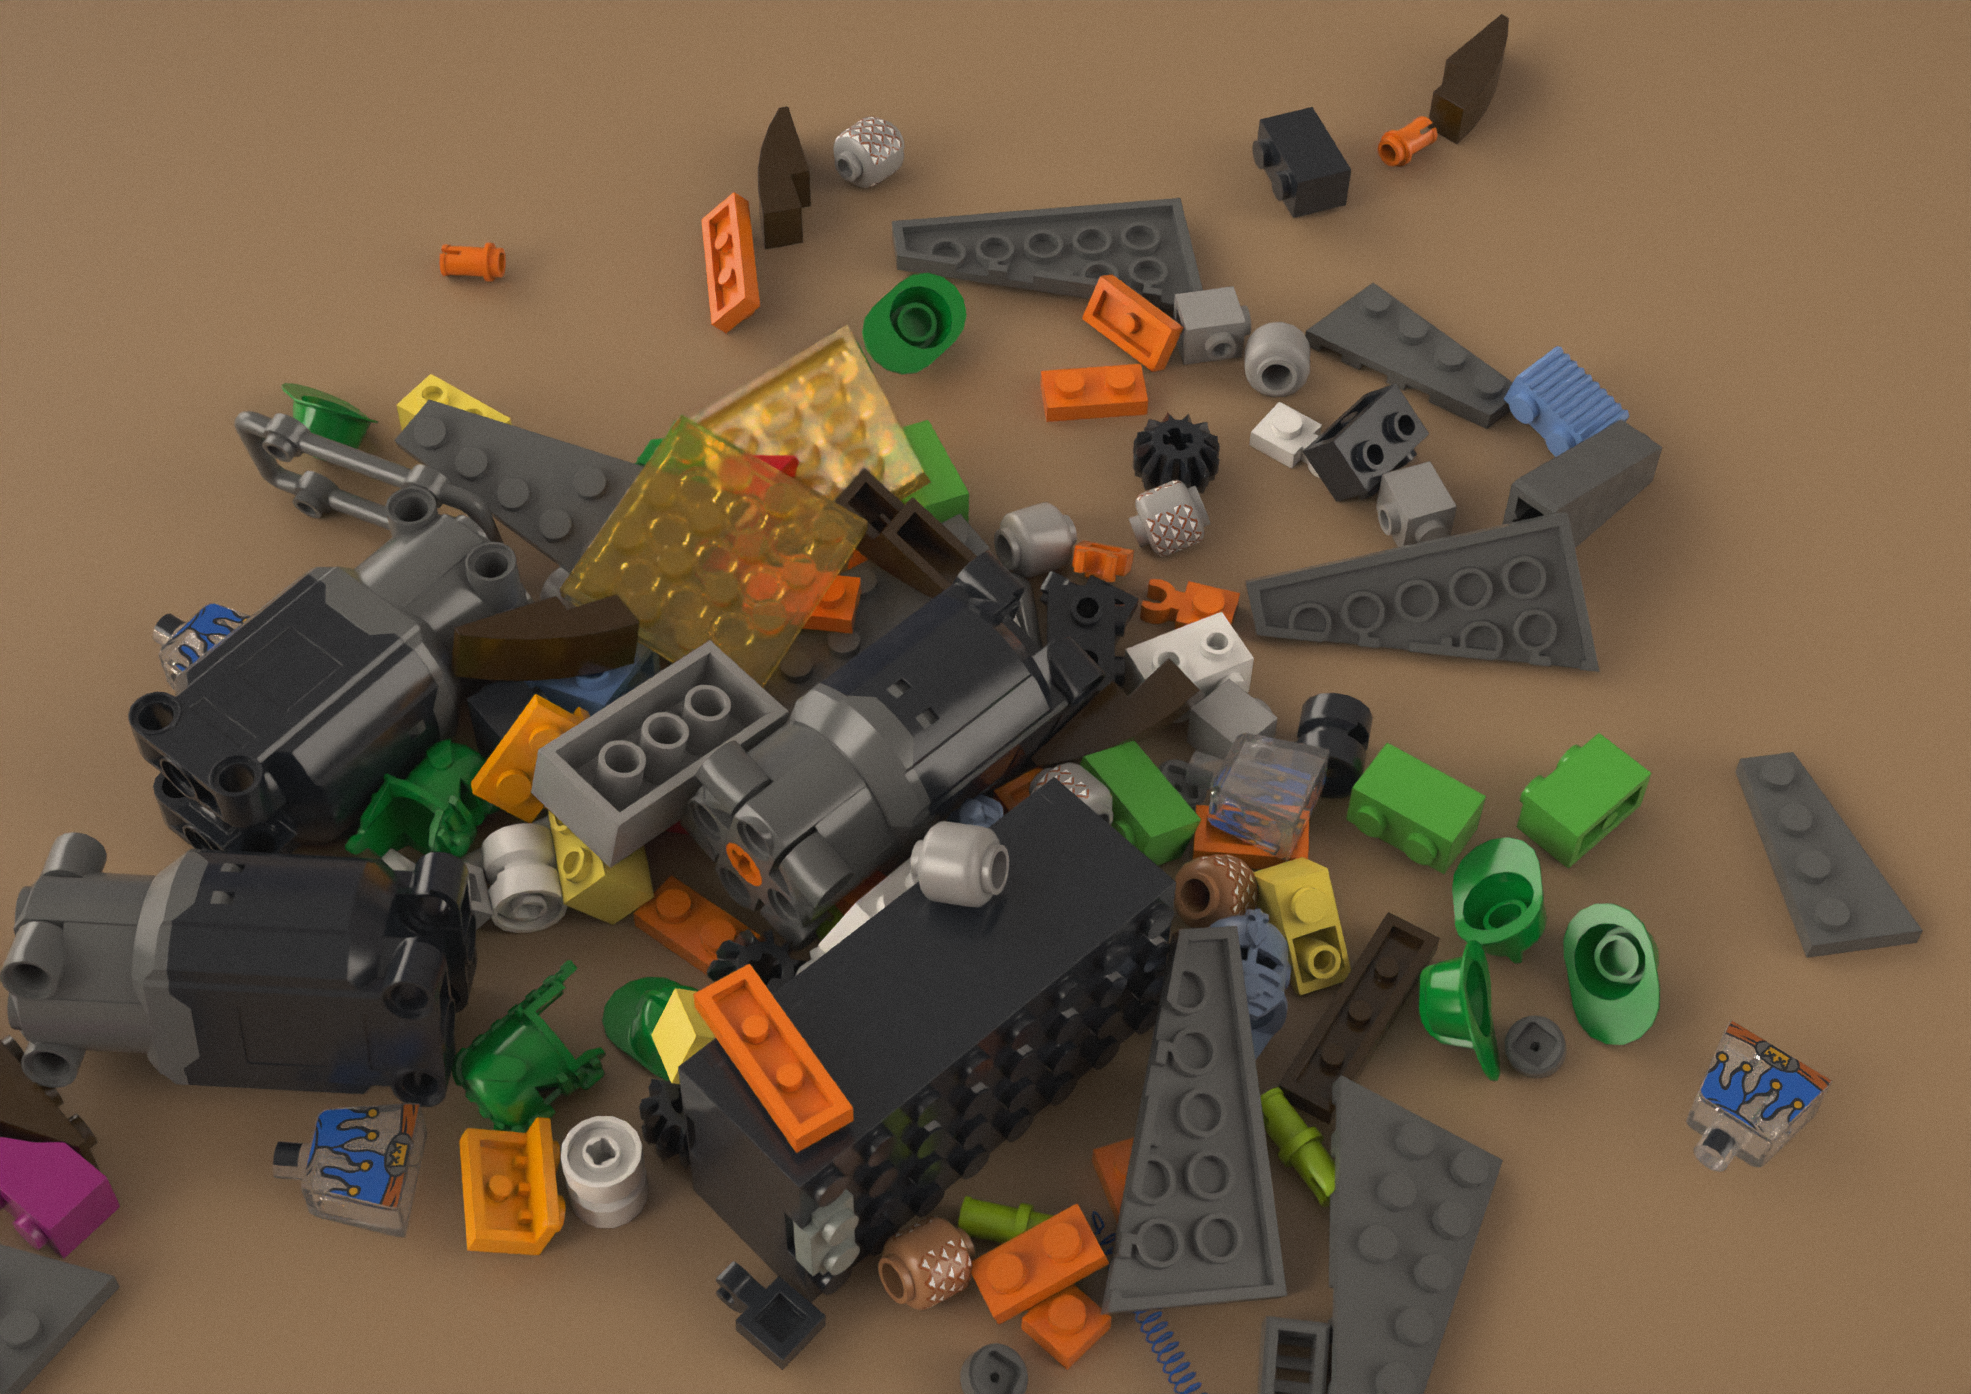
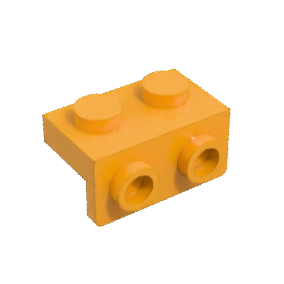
[471,694,590,823]
[459,1117,566,1256]

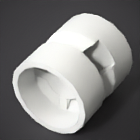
[481,823,567,933]
[561,1116,648,1228]

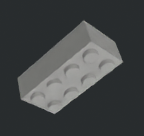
[531,640,789,868]

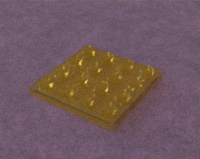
[684,325,931,569]
[559,414,868,688]

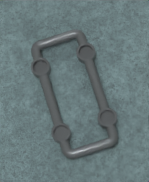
[234,411,504,544]

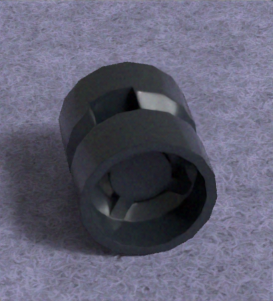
[1290,693,1373,799]

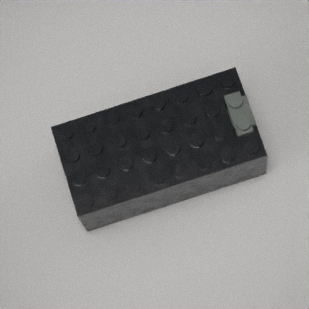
[678,777,1176,1302]

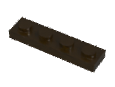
[1278,912,1440,1125]

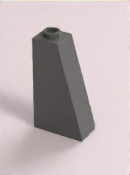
[1502,420,1663,548]

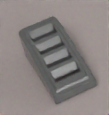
[1257,1316,1330,1394]

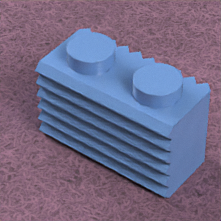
[1504,346,1630,457]

